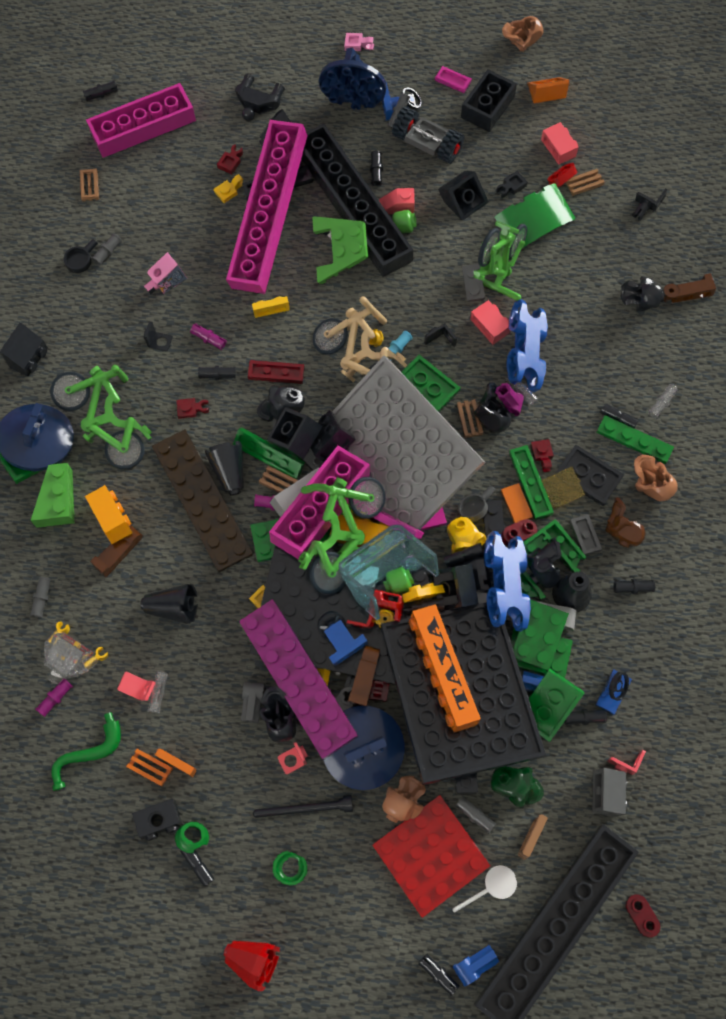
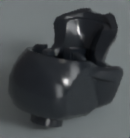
[620,276,665,312]
[473,382,511,433]
[257,385,305,422]
[527,537,562,589]
[259,687,296,743]

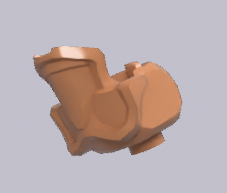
[502,16,544,52]
[634,455,678,502]
[382,776,426,823]

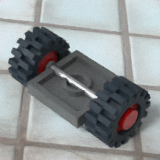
[392,106,465,164]

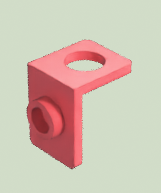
[117,672,155,701]
[277,742,308,774]
[607,750,646,775]

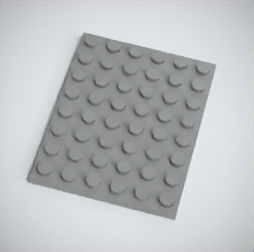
[332,356,486,545]

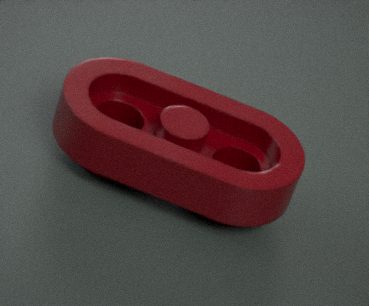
[501,519,537,546]
[626,894,660,937]

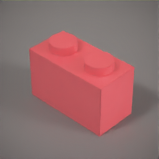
[541,122,578,165]
[470,300,510,345]

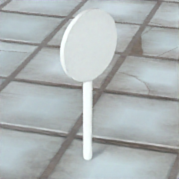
[452,865,517,912]

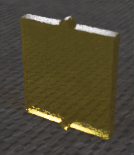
[541,467,585,509]

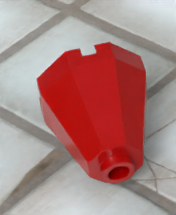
[223,941,280,991]

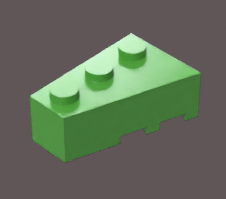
[31,463,75,528]

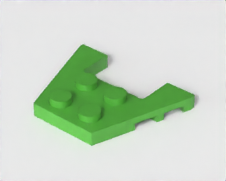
[312,216,368,284]

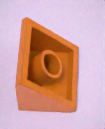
[527,77,569,104]

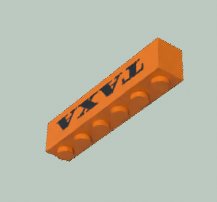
[409,604,481,733]

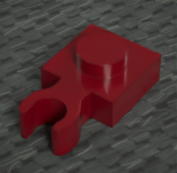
[217,144,243,175]
[176,398,209,419]

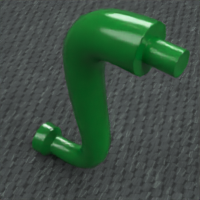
[51,712,121,791]

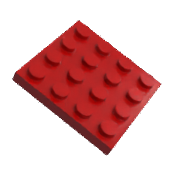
[372,795,491,918]

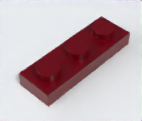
[248,360,305,384]

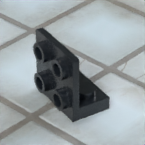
[310,410,356,462]

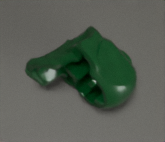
[490,766,544,808]

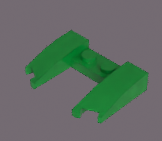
[520,519,586,600]

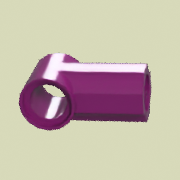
[495,383,524,416]

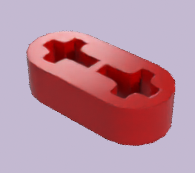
[547,163,577,187]

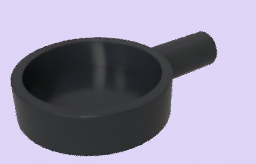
[63,239,98,273]

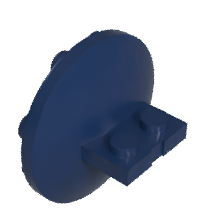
[319,47,387,110]
[0,403,74,471]
[323,705,405,790]

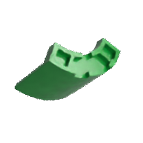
[494,183,576,251]

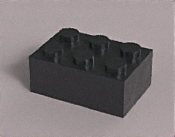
[461,69,517,132]

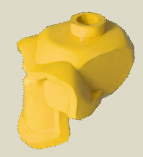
[447,517,486,554]

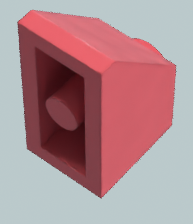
[379,188,415,215]

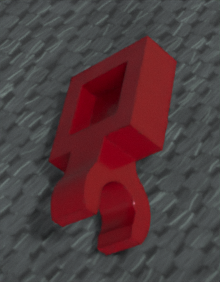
[530,439,554,473]

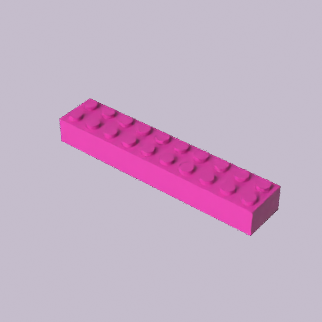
[226,120,307,294]

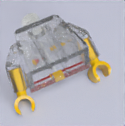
[44,621,108,684]

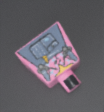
[144,252,187,294]

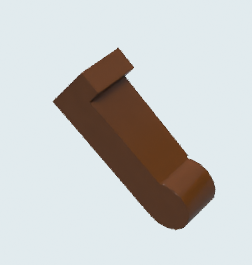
[663,273,716,303]
[90,525,143,578]
[348,645,380,706]

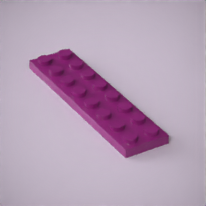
[239,599,358,759]

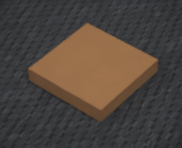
[517,814,548,860]

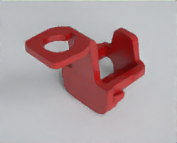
[347,590,404,629]

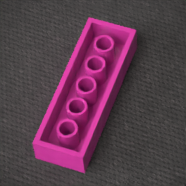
[86,83,196,158]
[269,446,370,560]

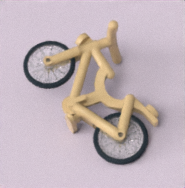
[313,296,407,383]

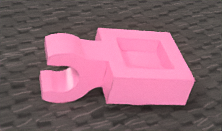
[344,33,374,51]

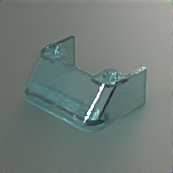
[339,525,439,620]

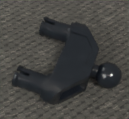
[235,73,285,121]

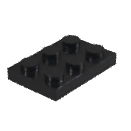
[555,445,624,506]

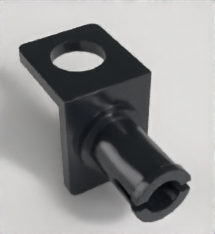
[632,188,668,221]

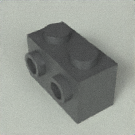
[592,768,627,817]

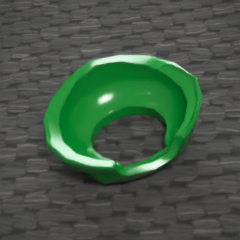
[175,821,210,853]
[272,851,307,885]

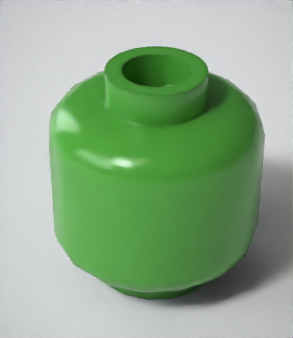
[392,210,417,234]
[383,567,415,595]

